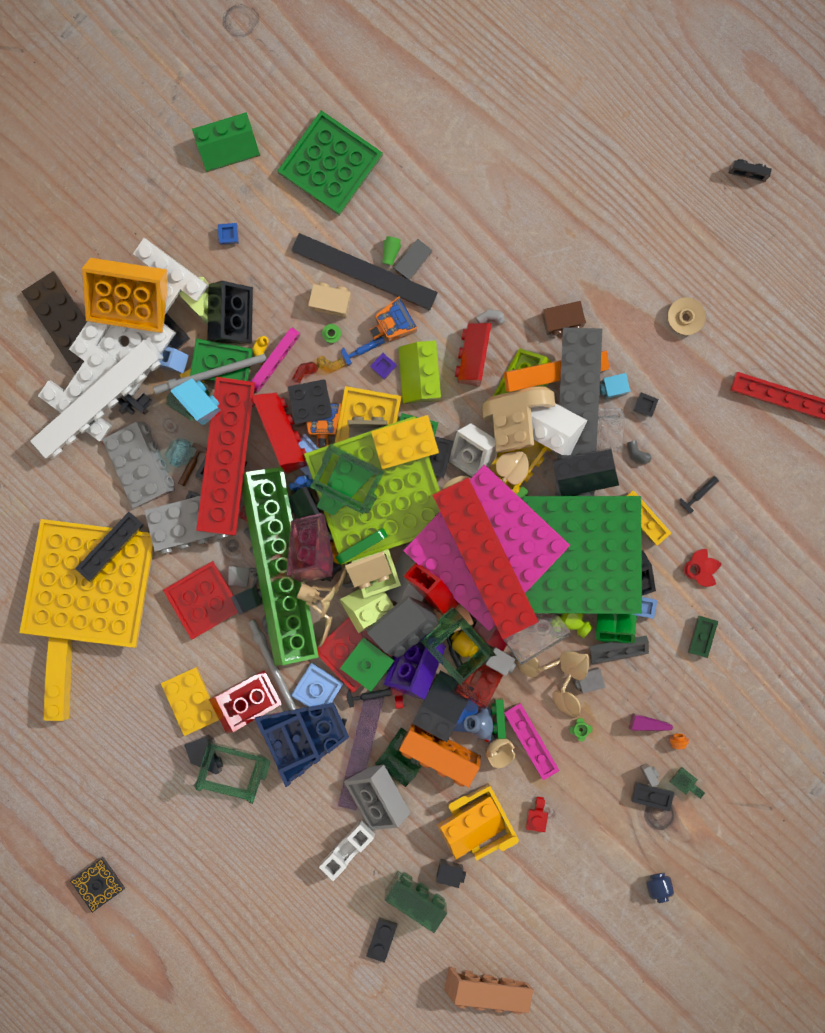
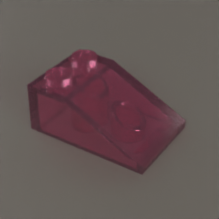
[286,513,333,582]

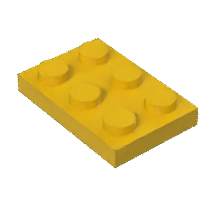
[371,415,439,469]
[161,667,219,736]

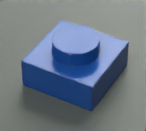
[218,223,239,245]

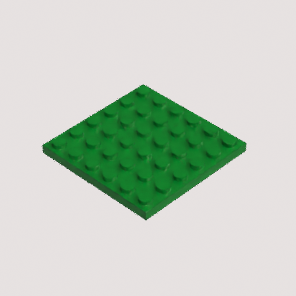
[523,496,642,614]

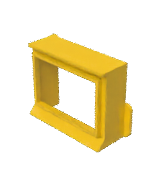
[448,783,519,860]

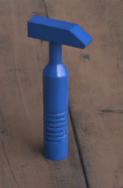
[342,336,385,366]

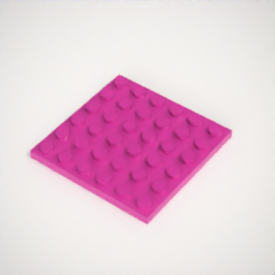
[403,465,570,631]

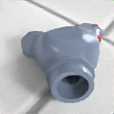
[464,707,495,744]

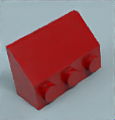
[455,323,492,387]

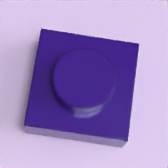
[370,353,397,380]

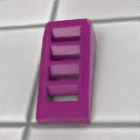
[629,713,673,731]

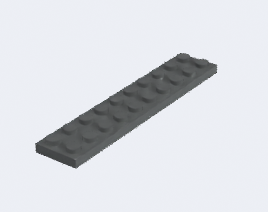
[555,327,603,496]

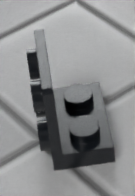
[288,379,333,427]

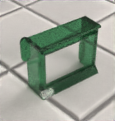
[310,444,386,514]
[421,608,497,686]
[193,741,270,804]

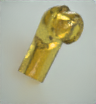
[316,356,345,373]

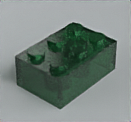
[384,871,447,933]

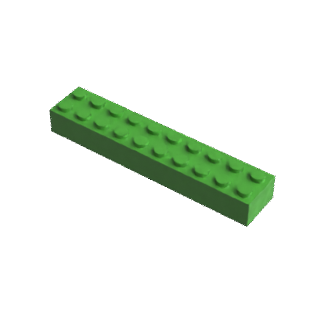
[242,467,319,666]

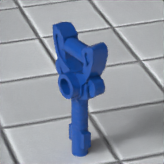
[289,475,316,492]

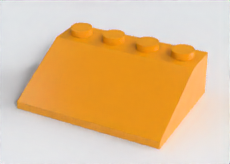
[82,258,168,333]

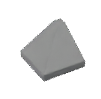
[228,566,250,587]

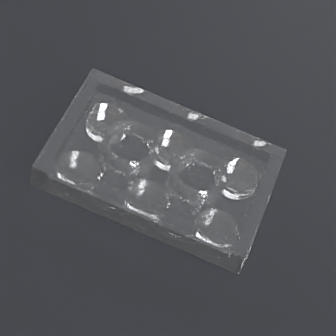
[500,613,571,665]

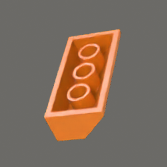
[399,721,481,788]

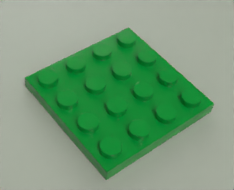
[278,110,383,216]

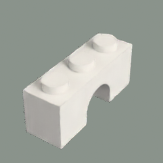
[319,820,375,881]

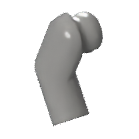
[476,309,505,325]

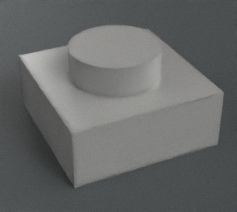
[640,763,659,787]

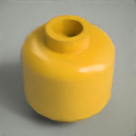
[451,629,480,658]

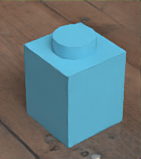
[600,373,631,399]

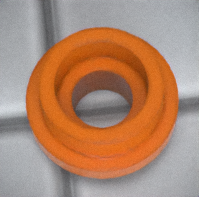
[669,733,689,749]

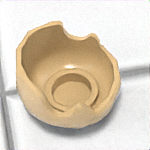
[486,738,515,769]

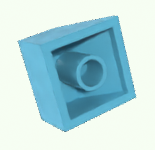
[171,378,221,426]

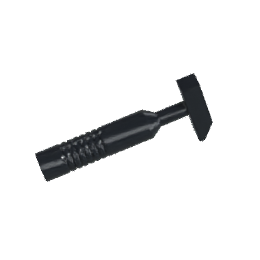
[680,476,719,514]
[438,632,467,676]
[346,688,392,708]

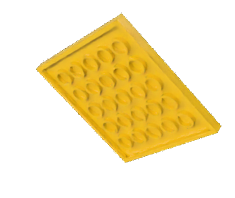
[19,519,154,648]

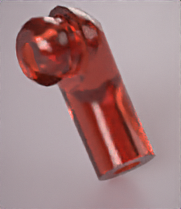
[292,362,318,384]

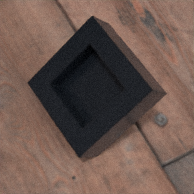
[633,392,659,418]

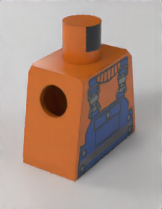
[369,296,417,342]
[307,403,341,447]

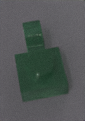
[669,767,705,799]

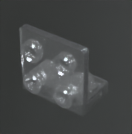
[597,408,625,452]

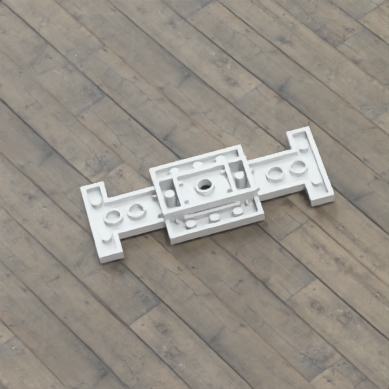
[38,238,209,442]

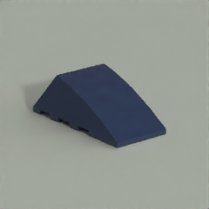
[254,702,349,787]

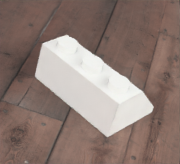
[531,403,588,455]

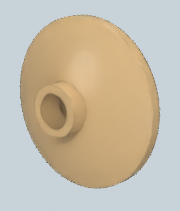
[668,297,706,335]

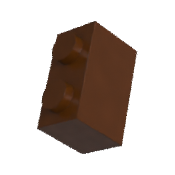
[542,301,586,336]

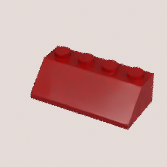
[252,392,308,474]

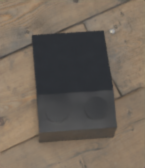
[412,670,474,742]

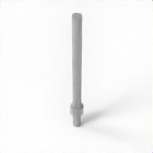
[153,354,267,394]
[248,619,297,710]

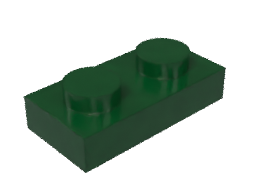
[688,616,718,658]

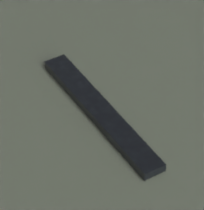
[292,233,438,310]

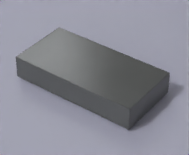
[394,239,432,280]

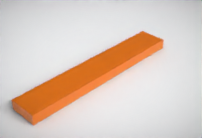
[504,351,610,392]

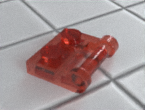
[456,658,503,709]

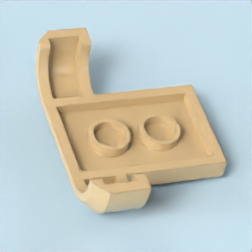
[482,387,555,453]

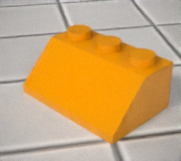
[436,795,505,859]

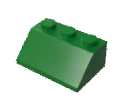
[192,112,260,172]

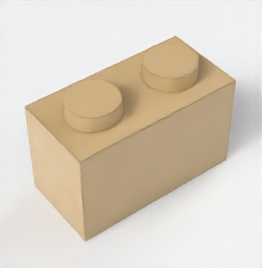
[308,282,352,318]

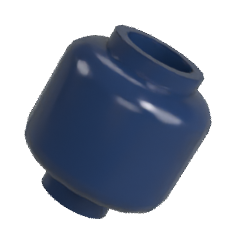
[646,873,674,903]

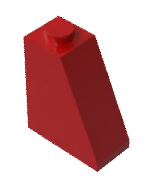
[403,563,460,618]

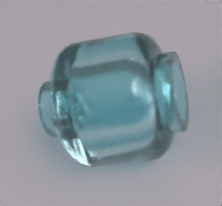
[165,438,194,467]

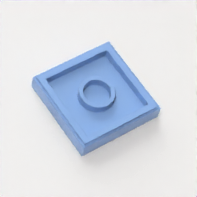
[291,663,344,707]

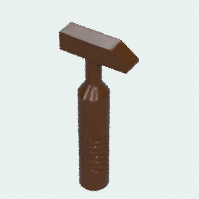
[178,443,207,487]

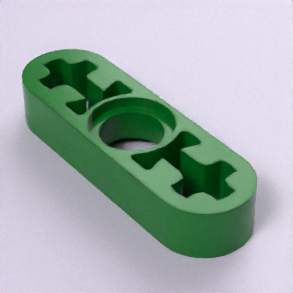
[335,528,388,565]

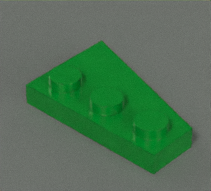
[317,454,377,515]

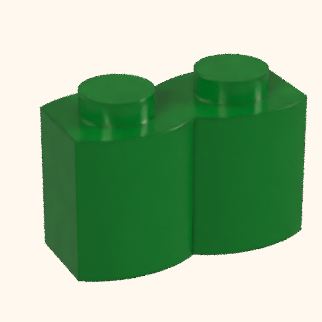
[596,614,637,643]

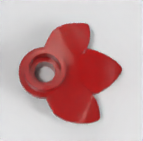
[683,549,721,587]

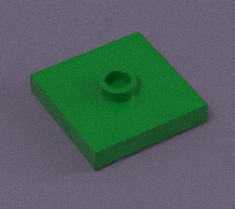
[340,637,394,692]

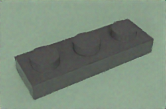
[590,635,649,665]

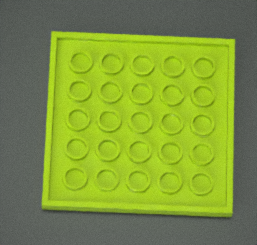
[304,416,440,564]

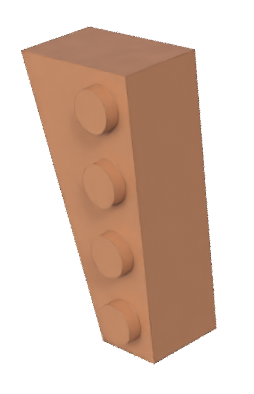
[444,967,534,1015]

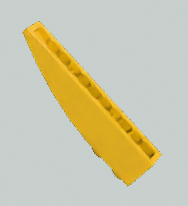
[43,637,73,721]

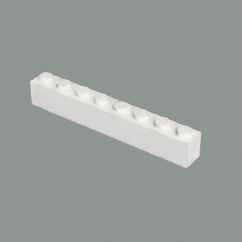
[31,340,163,459]

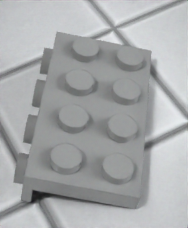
[102,422,175,509]
[144,496,228,554]

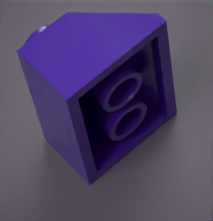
[383,636,446,700]

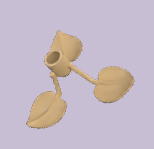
[441,452,529,490]
[297,562,348,647]
[513,650,589,717]

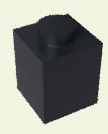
[436,859,466,888]

